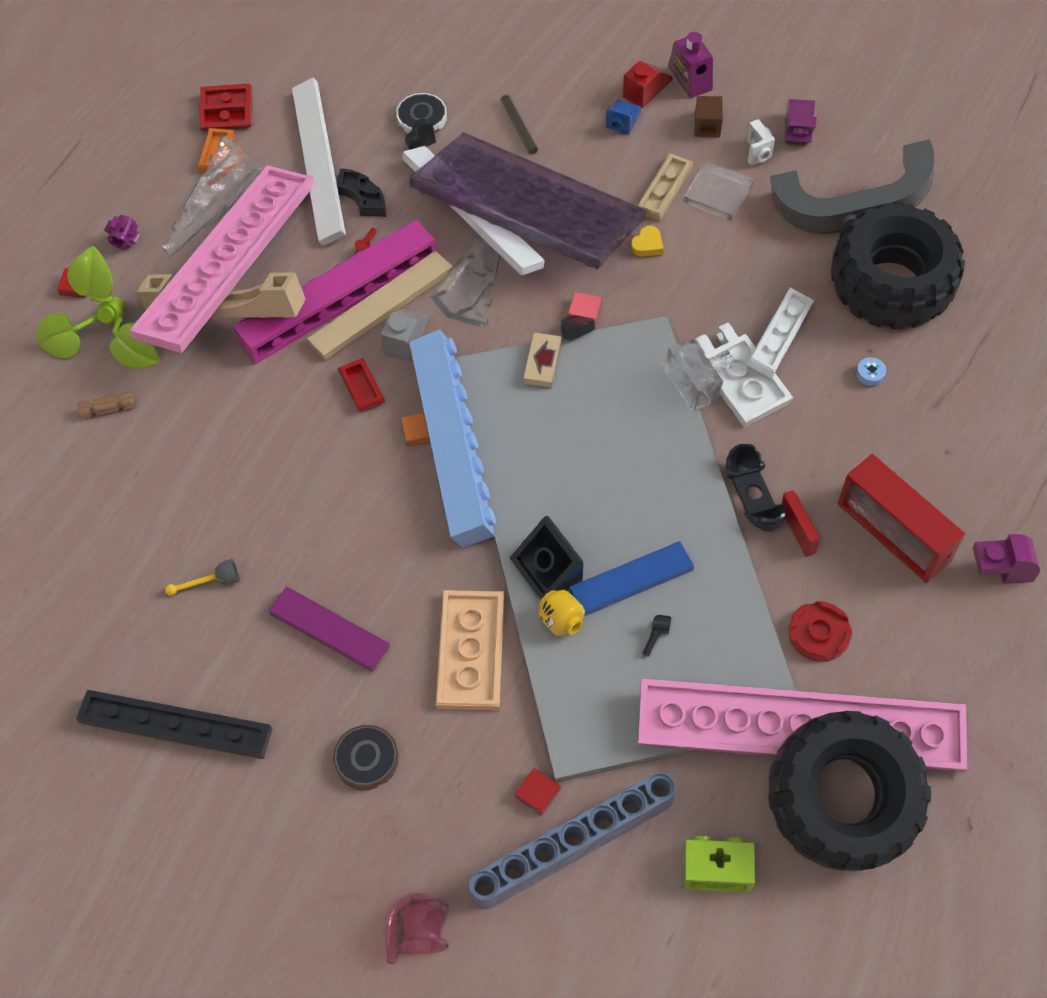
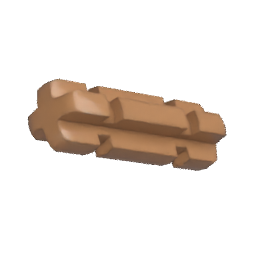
[77,392,135,418]

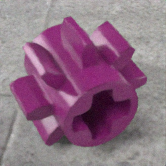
[104,215,141,249]

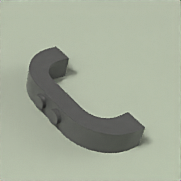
[770,139,934,232]

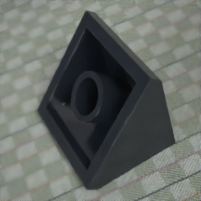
[510,516,583,600]

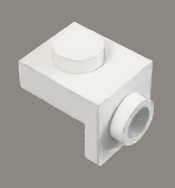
[747,119,775,166]

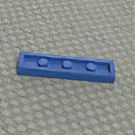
[569,541,694,616]

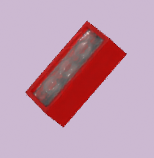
[837,453,966,583]

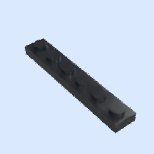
[76,690,272,759]

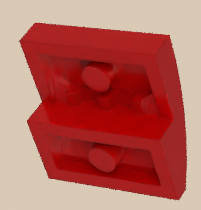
[199,83,252,130]

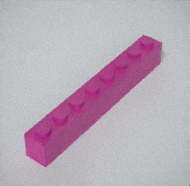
[233,220,436,364]

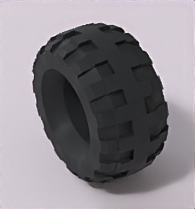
[831,203,965,329]
[768,710,931,871]

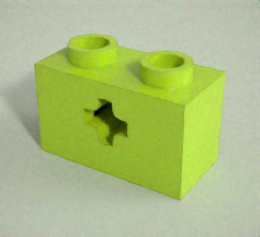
[683,836,755,893]

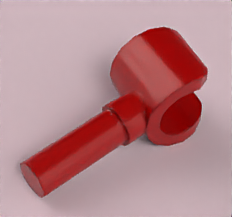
[355,228,377,254]

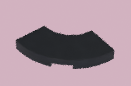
[337,168,386,217]

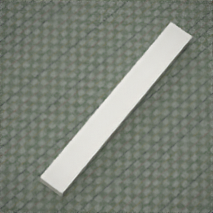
[292,78,346,246]
[402,146,545,276]

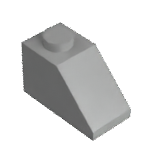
[381,308,430,361]

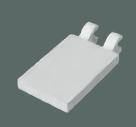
[693,322,793,428]

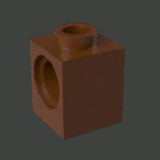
[695,96,723,138]

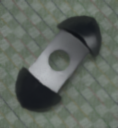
[725,444,787,532]

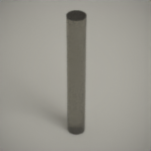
[500,95,538,155]

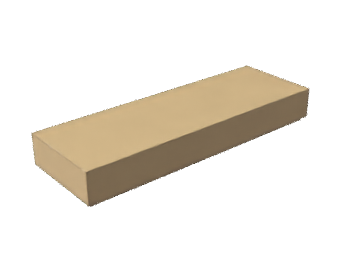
[636,153,693,222]

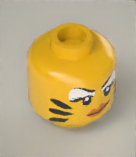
[538,590,585,637]

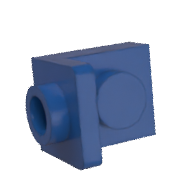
[606,99,641,134]

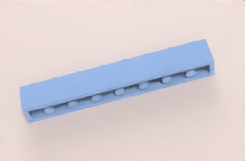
[409,329,496,548]

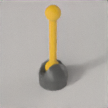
[165,559,240,596]

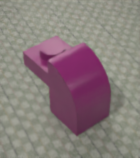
[785,99,817,143]
[973,534,1040,584]

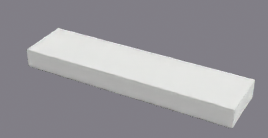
[746,287,814,378]

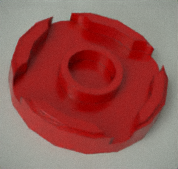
[788,601,852,662]

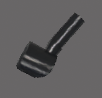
[642,615,671,657]

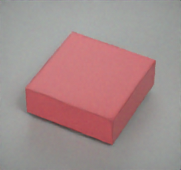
[568,292,602,323]

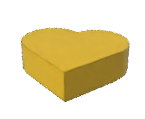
[631,226,664,257]

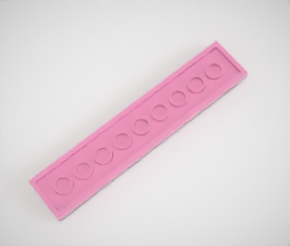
[129,165,314,353]
[637,679,968,772]

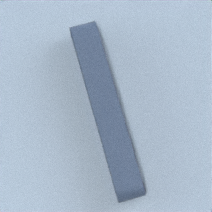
[469,772,676,909]

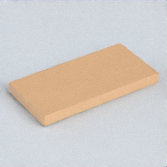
[436,590,504,711]

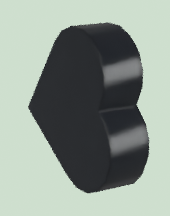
[405,118,436,150]
[560,316,595,339]

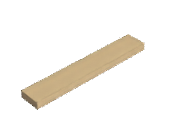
[307,251,453,361]

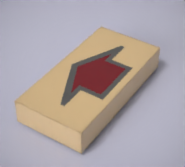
[523,332,562,388]

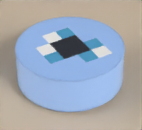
[856,357,886,386]

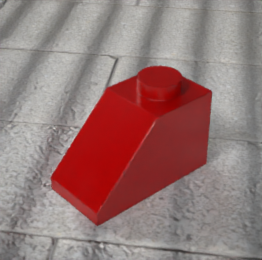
[623,61,673,109]

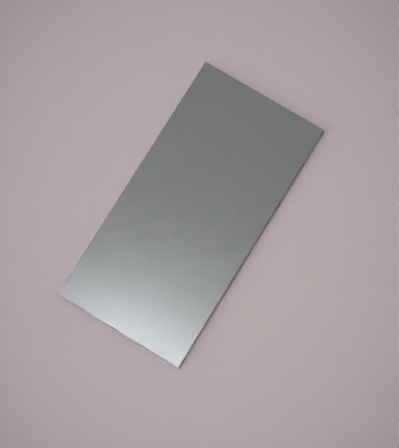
[455,316,796,782]

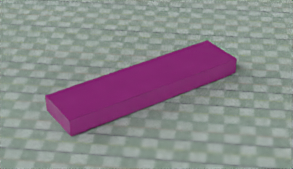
[269,586,390,672]

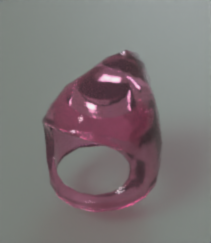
[386,892,449,965]

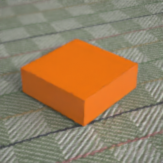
[401,413,430,447]

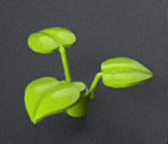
[35,246,161,368]

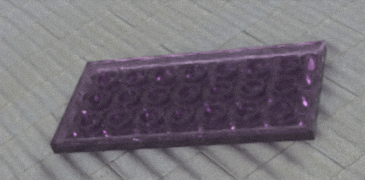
[409,132,646,270]

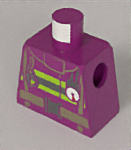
[668,32,713,98]

